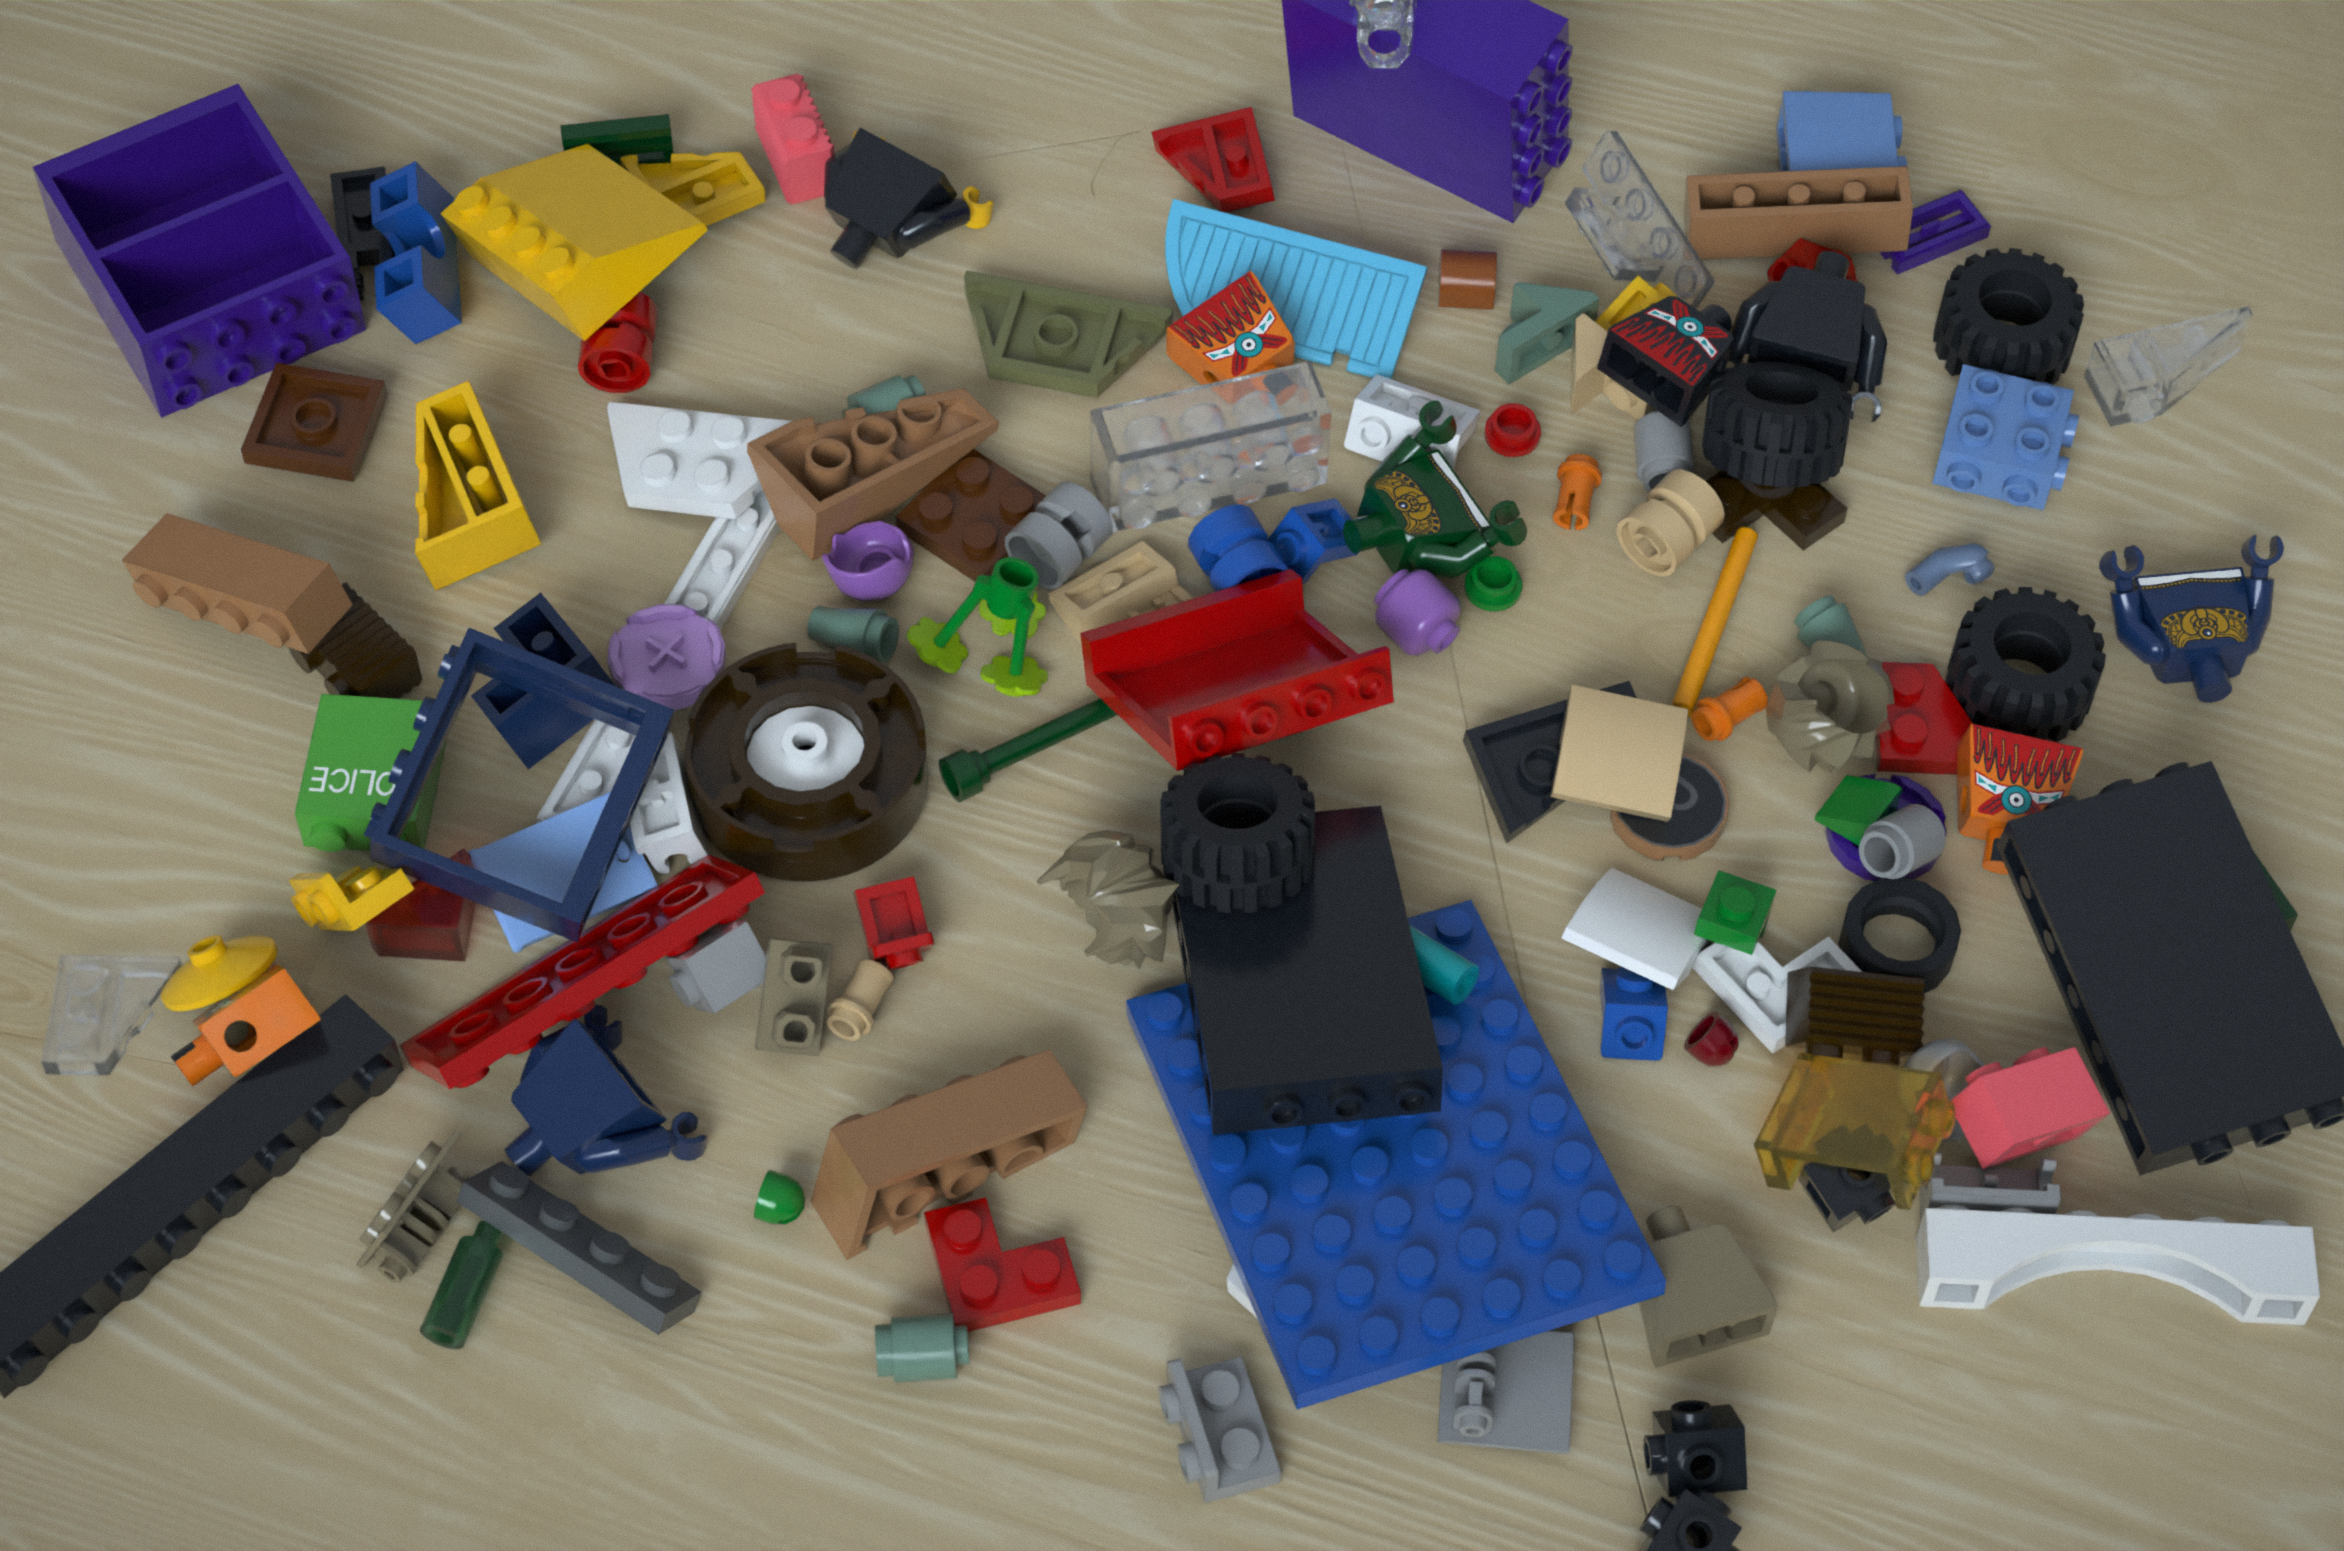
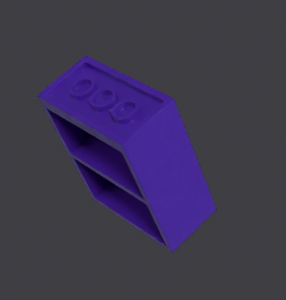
[1282,0,1573,223]
[33,84,366,418]

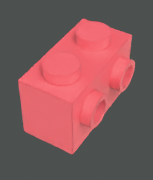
[1948,1047,2110,1169]

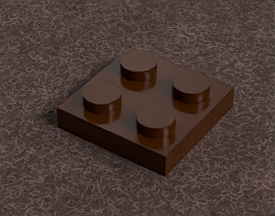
[241,363,388,482]
[896,449,1046,582]

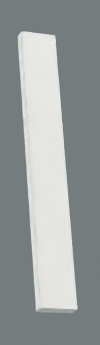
[536,491,780,823]

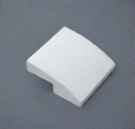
[1562,868,1710,990]

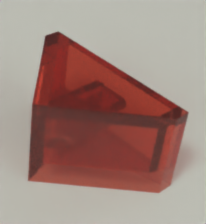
[365,848,476,962]

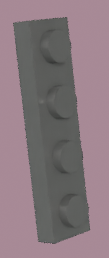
[457,1161,702,1335]

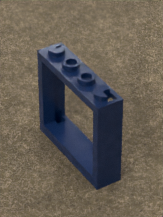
[364,628,674,942]

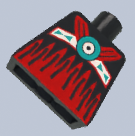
[1597,296,1735,427]

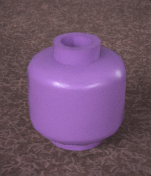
[1374,569,1461,655]

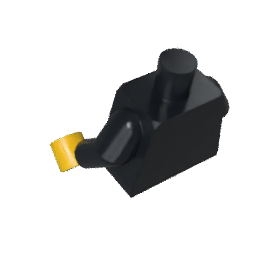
[824,127,994,269]

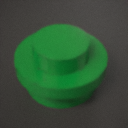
[1464,556,1522,612]

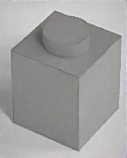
[666,920,766,1013]

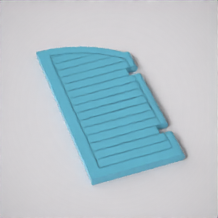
[1165,199,1428,379]

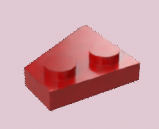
[1875,662,1973,775]

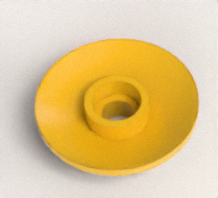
[161,935,278,1012]

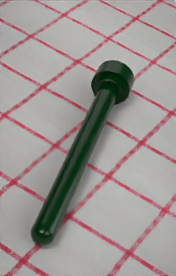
[939,698,1117,802]

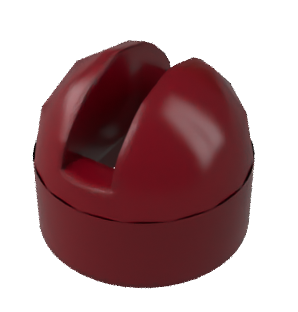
[1684,1011,1739,1067]

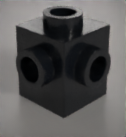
[1798,1127,1904,1232]
[1643,1400,1747,1497]
[1639,1489,1742,1551]

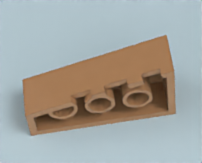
[810,1049,1087,1260]

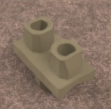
[755,937,832,1056]

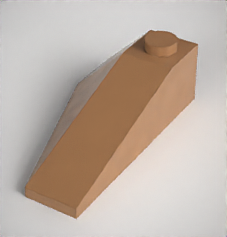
[747,388,999,561]

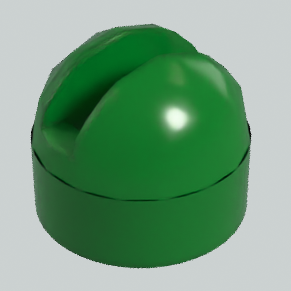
[754,1170,805,1225]

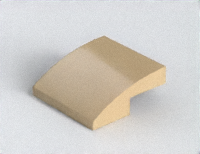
[1048,541,1194,643]
[1550,685,1688,822]

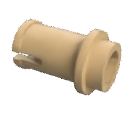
[827,960,894,1041]

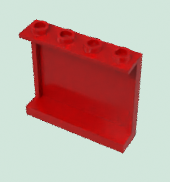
[1080,569,1394,771]

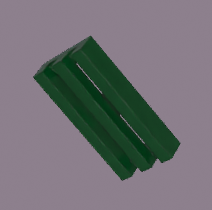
[560,114,674,166]

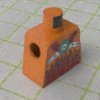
[1166,271,1297,411]
[1957,723,2083,875]
[170,962,321,1087]

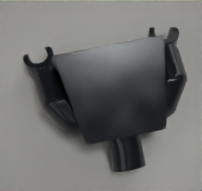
[1728,251,1887,422]

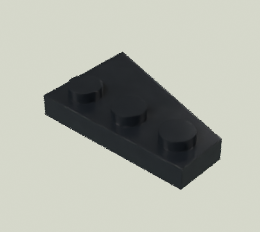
[1463,681,1637,843]

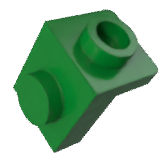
[1694,870,1777,955]

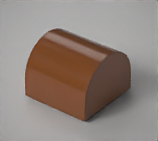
[1438,249,1497,310]

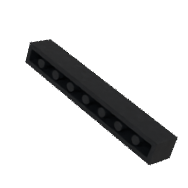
[0,994,404,1398]

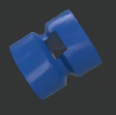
[1188,504,1289,592]

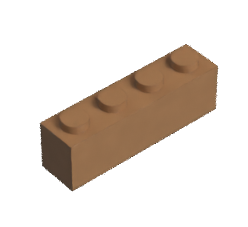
[1684,166,1913,260]
[122,513,353,654]

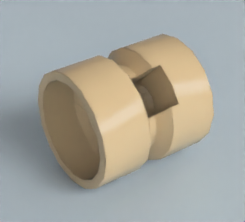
[1616,469,1725,577]

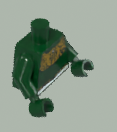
[1343,401,1527,579]

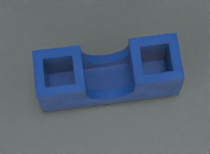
[370,161,462,344]

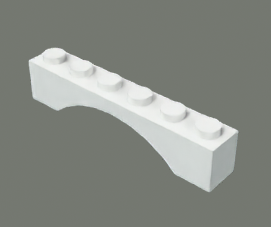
[1915,1204,2320,1325]

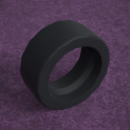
[1838,877,1961,993]

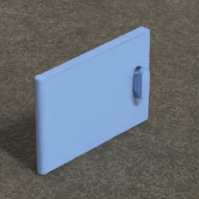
[467,792,658,953]

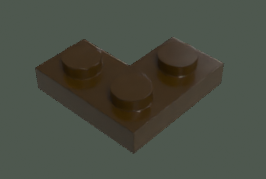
[1706,471,1848,551]

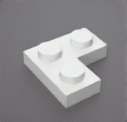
[1693,936,1862,1054]

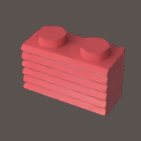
[751,74,834,205]

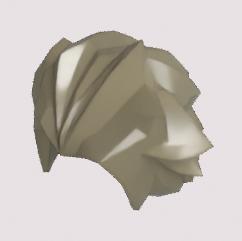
[1766,640,1895,772]
[1037,830,1180,969]

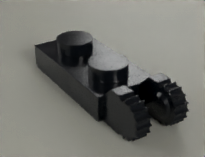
[330,166,396,300]

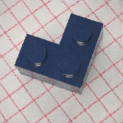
[471,592,615,770]

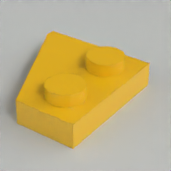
[620,152,766,226]

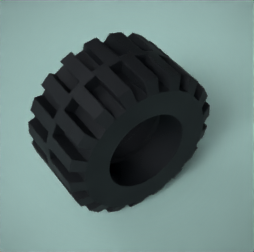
[1933,248,2084,385]
[1702,361,1853,487]
[1946,587,2106,742]
[1160,753,1315,913]

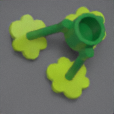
[906,557,1048,697]

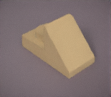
[1570,313,1656,420]

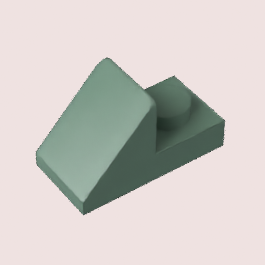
[1495,282,1600,384]

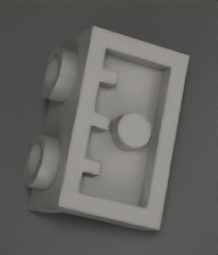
[1158,1356,1281,1503]

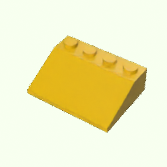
[440,144,708,341]

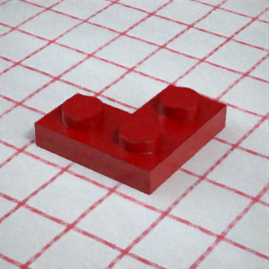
[924,1197,1081,1332]

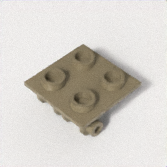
[356,1130,470,1283]

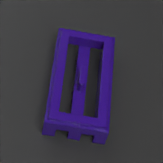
[1879,189,1991,275]

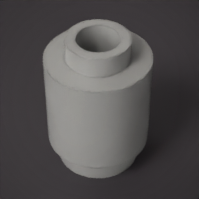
[1634,410,1694,492]
[1859,804,1946,879]

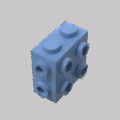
[1776,91,1907,172]
[1932,364,2079,511]

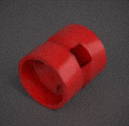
[578,291,658,393]

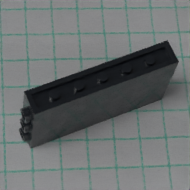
[1996,761,2344,1176]
[1172,805,1443,1135]

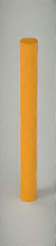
[1671,527,1758,717]

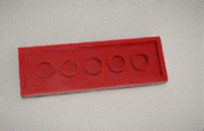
[399,854,765,1090]

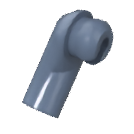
[1905,543,1994,596]

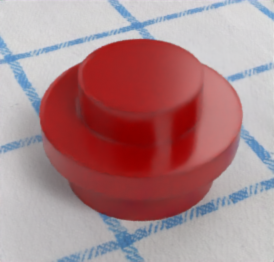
[1484,403,1541,457]

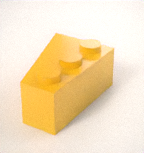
[415,380,541,591]

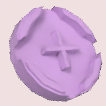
[607,604,726,711]

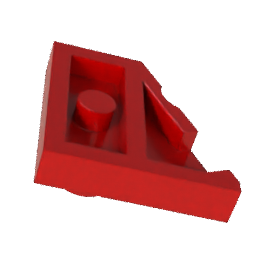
[1151,107,1275,213]

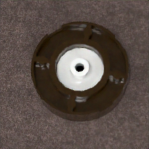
[684,643,928,881]

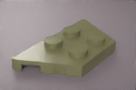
[964,270,1173,398]

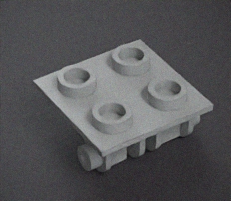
[1437,1331,1574,1454]

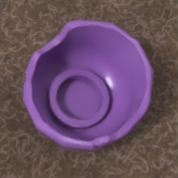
[822,521,914,601]

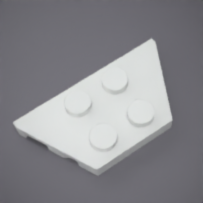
[607,402,791,519]

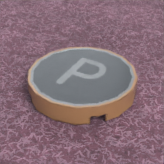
[1610,754,1729,861]

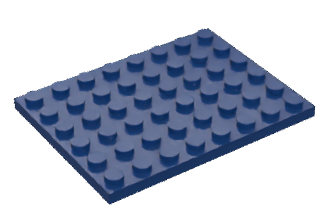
[1126,900,1666,1410]

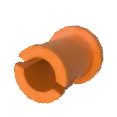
[1553,454,1603,530]
[1691,676,1768,741]

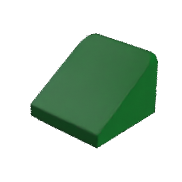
[1814,775,1903,846]

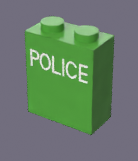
[295,694,447,852]

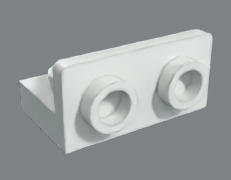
[1344,374,1481,470]

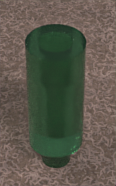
[420,1221,503,1349]

